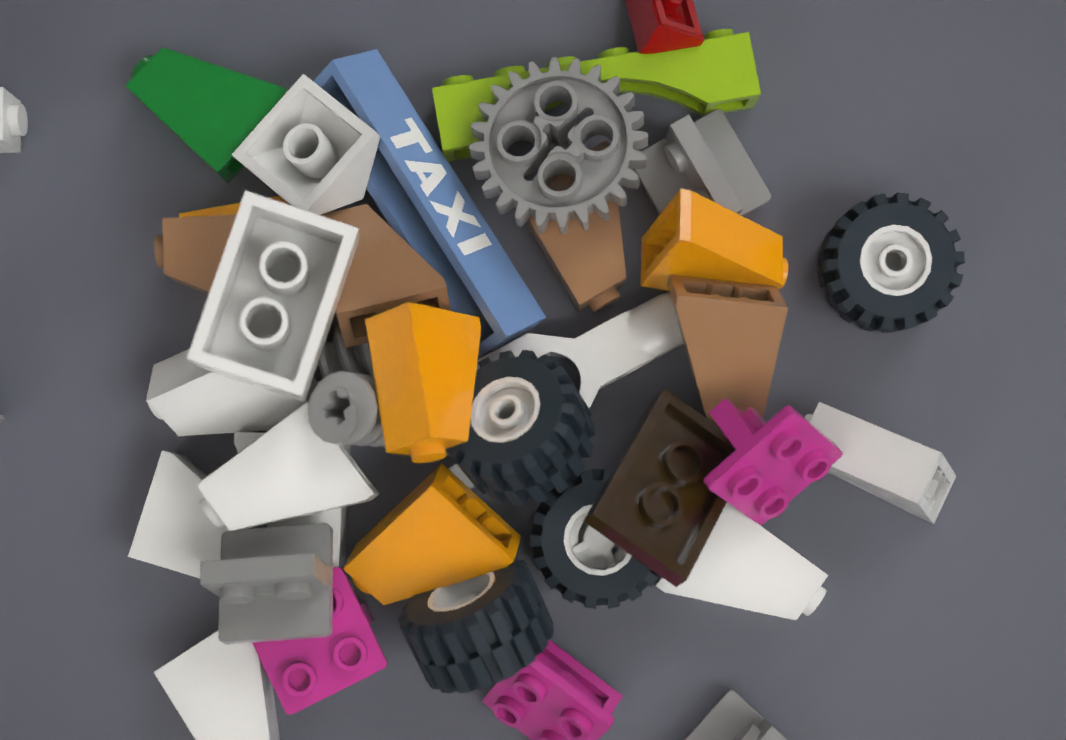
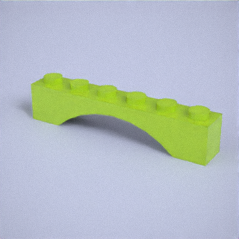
[432,29,761,162]

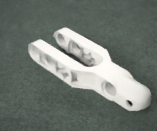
[448,292,684,489]

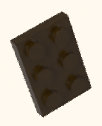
[583,388,736,587]

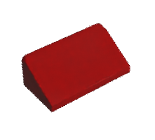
[625,0,704,54]

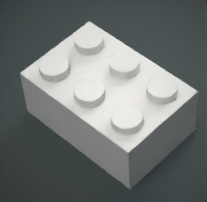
[187,190,359,401]

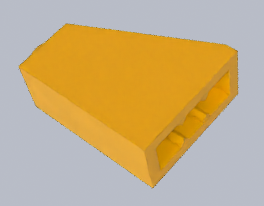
[640,189,788,291]
[365,302,481,463]
[343,463,521,605]

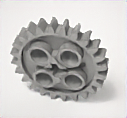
[469,57,648,235]

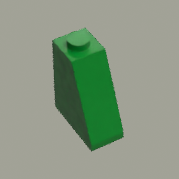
[125,47,288,184]

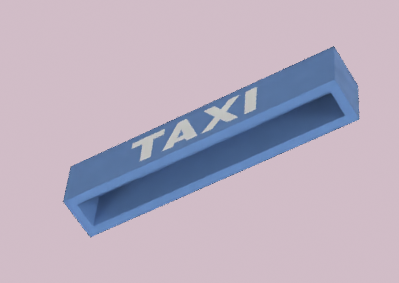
[313,49,547,359]

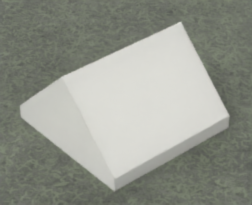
[231,74,380,215]

